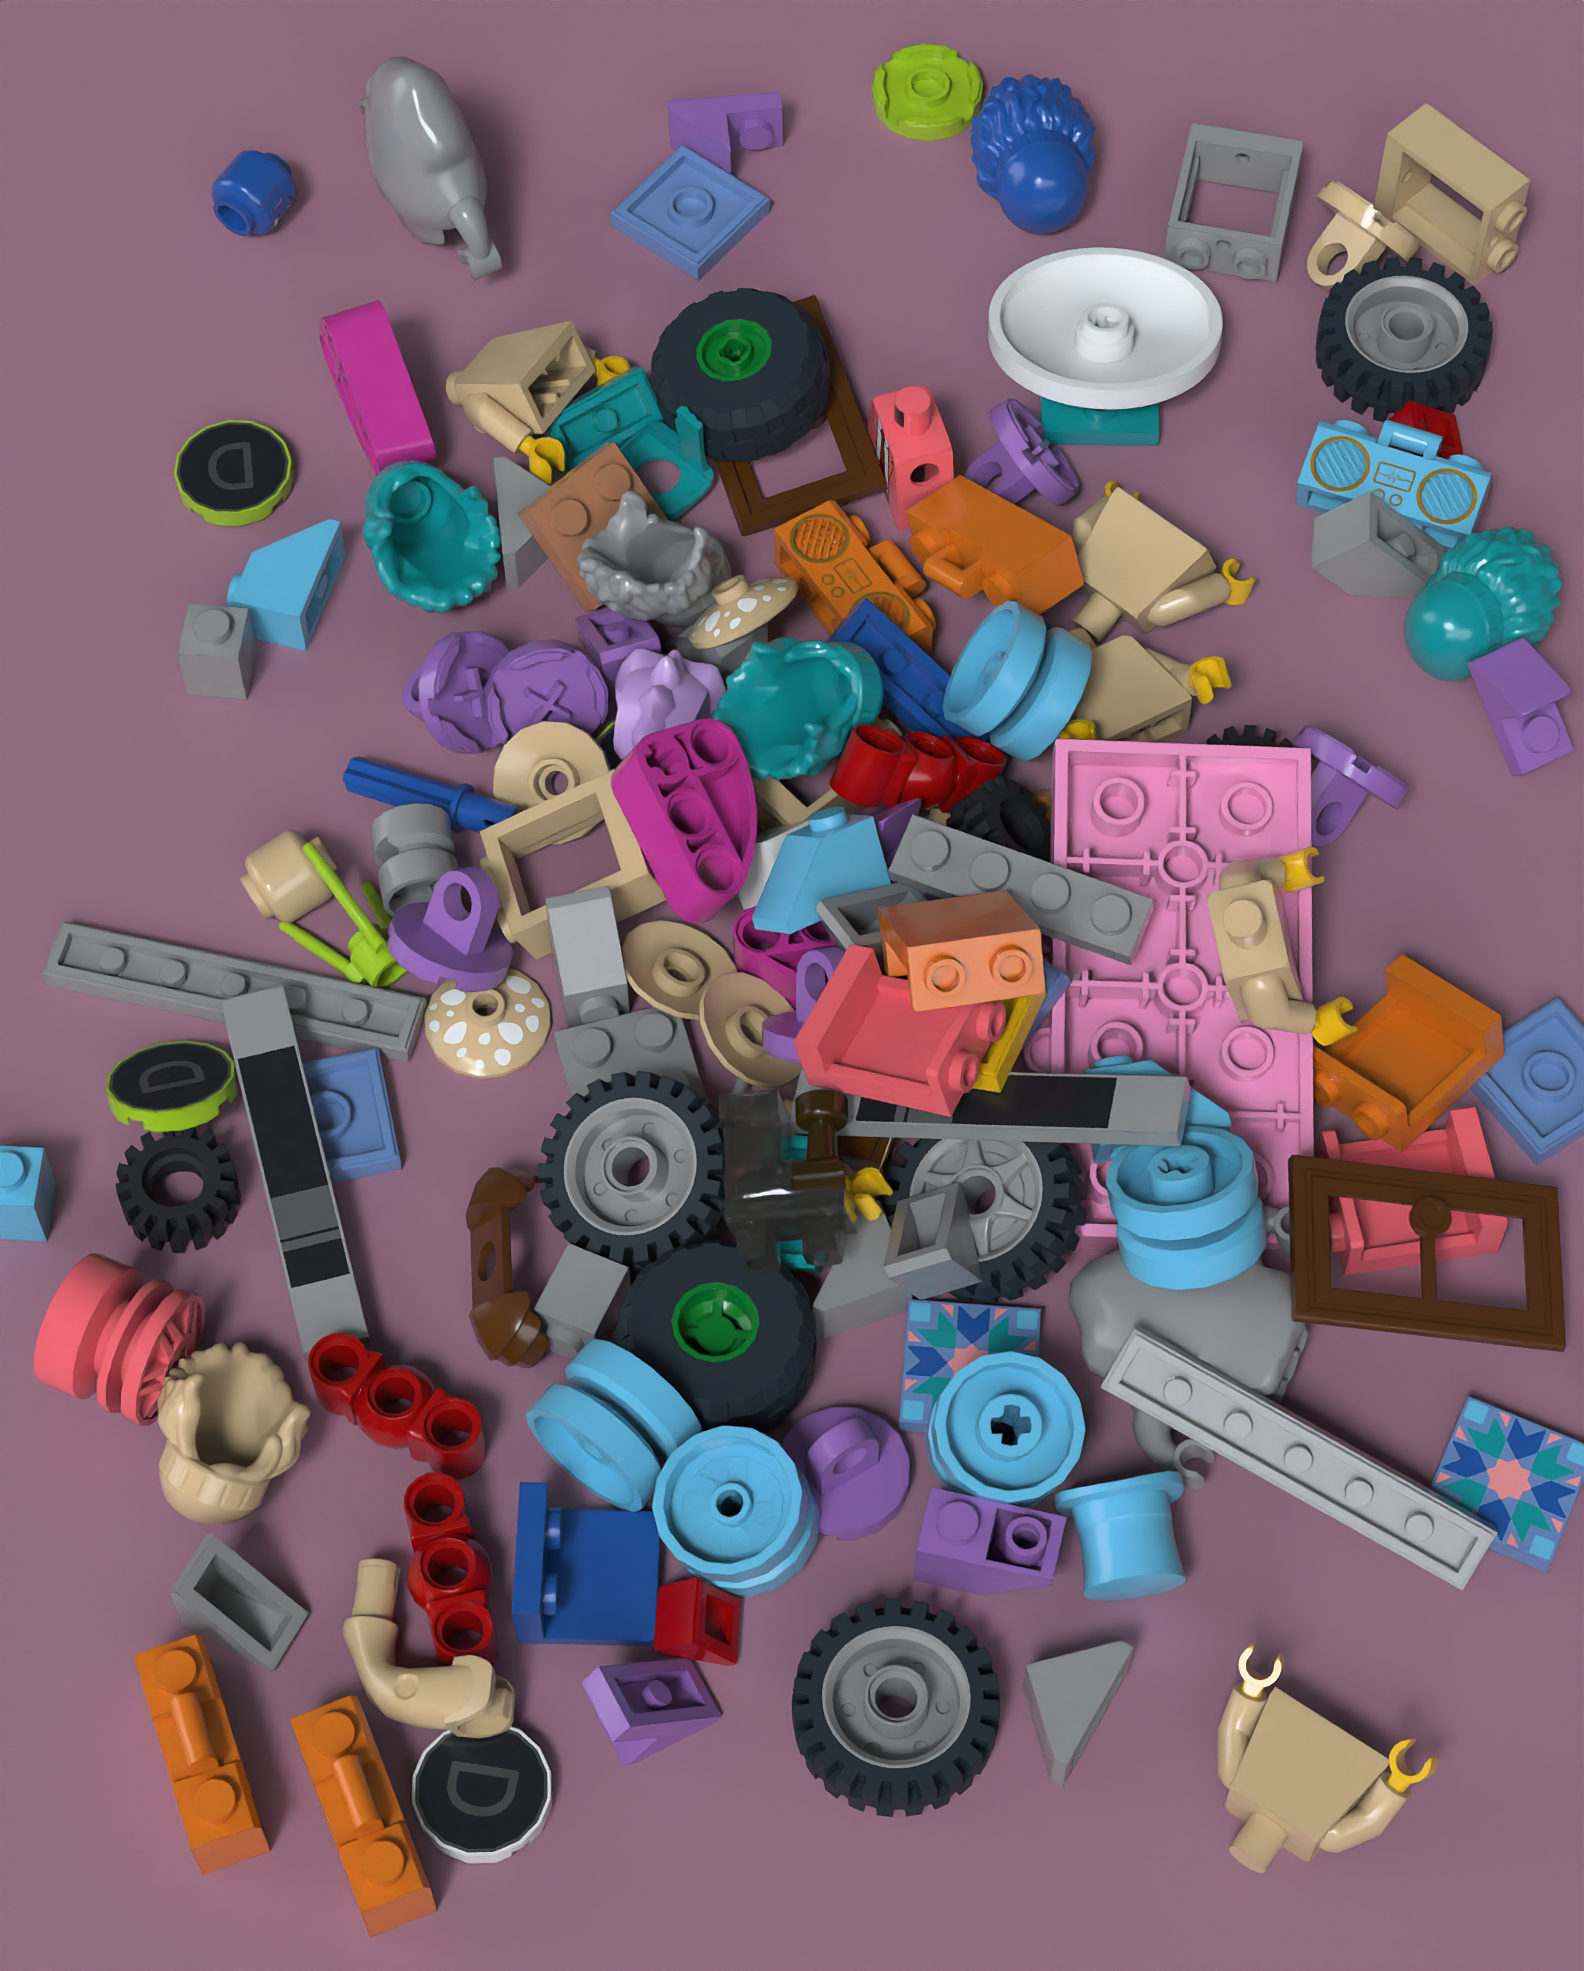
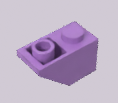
[914,1487,1067,1595]

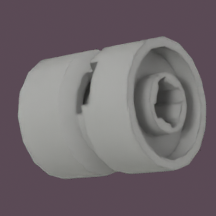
[370,803,464,917]

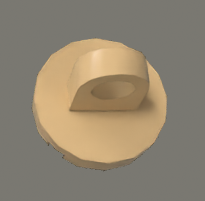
[1306,180,1420,293]

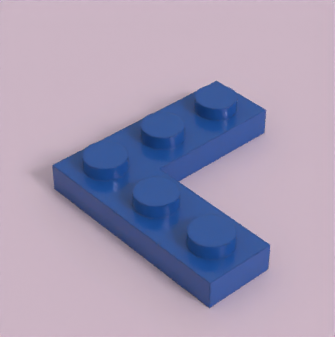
[826,598,1053,741]

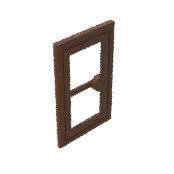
[715,295,888,537]
[1288,1154,1566,1352]

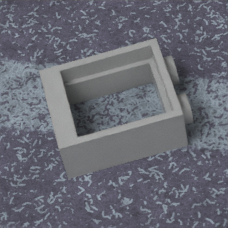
[1164,123,1304,282]

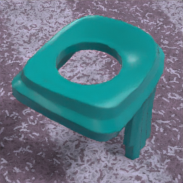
[619,406,714,521]

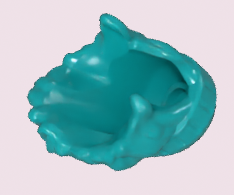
[363,460,502,614]
[1403,527,1562,681]
[711,637,884,781]

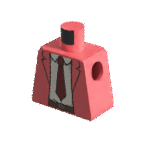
[867,385,954,531]

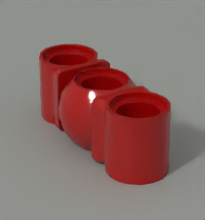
[829,724,1006,814]
[308,1333,486,1479]
[404,1472,498,1668]

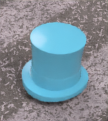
[1055,1471,1186,1601]

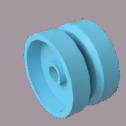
[942,600,1093,762]
[1106,1126,1267,1290]
[526,1338,702,1512]
[924,1351,1086,1509]
[652,1426,820,1597]

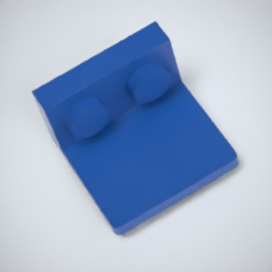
[512,1482,660,1646]

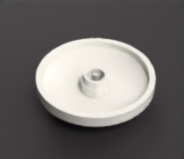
[988,247,1223,409]

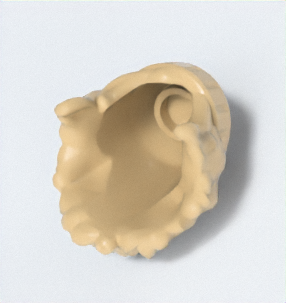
[157,1342,311,1525]

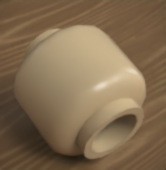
[240,829,338,923]

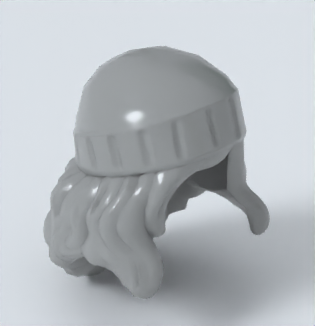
[577,491,731,627]

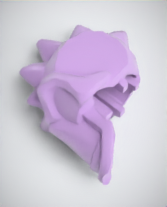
[613,648,727,760]

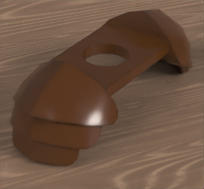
[466,1167,548,1368]

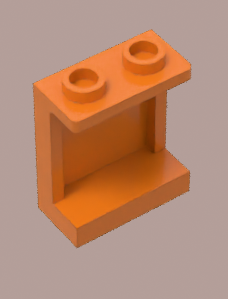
[878,890,1045,1012]
[1313,954,1504,1152]

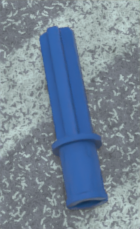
[343,756,523,833]

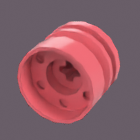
[34,1253,205,1426]

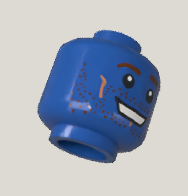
[211,150,297,236]

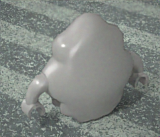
[358,56,502,281]
[1068,1206,1308,1490]

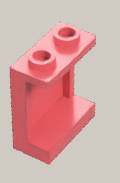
[793,944,1006,1117]
[1314,1107,1508,1275]

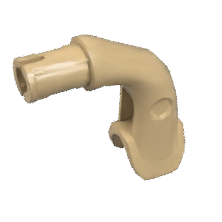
[342,1559,516,1738]

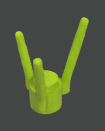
[279,842,408,989]

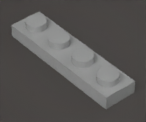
[888,814,1154,965]

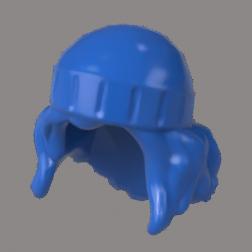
[970,74,1096,234]

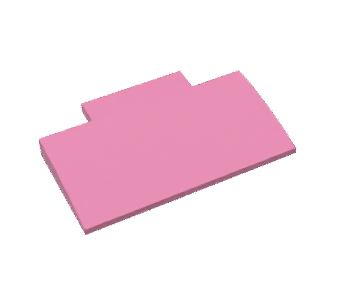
[1011,739,1314,1250]

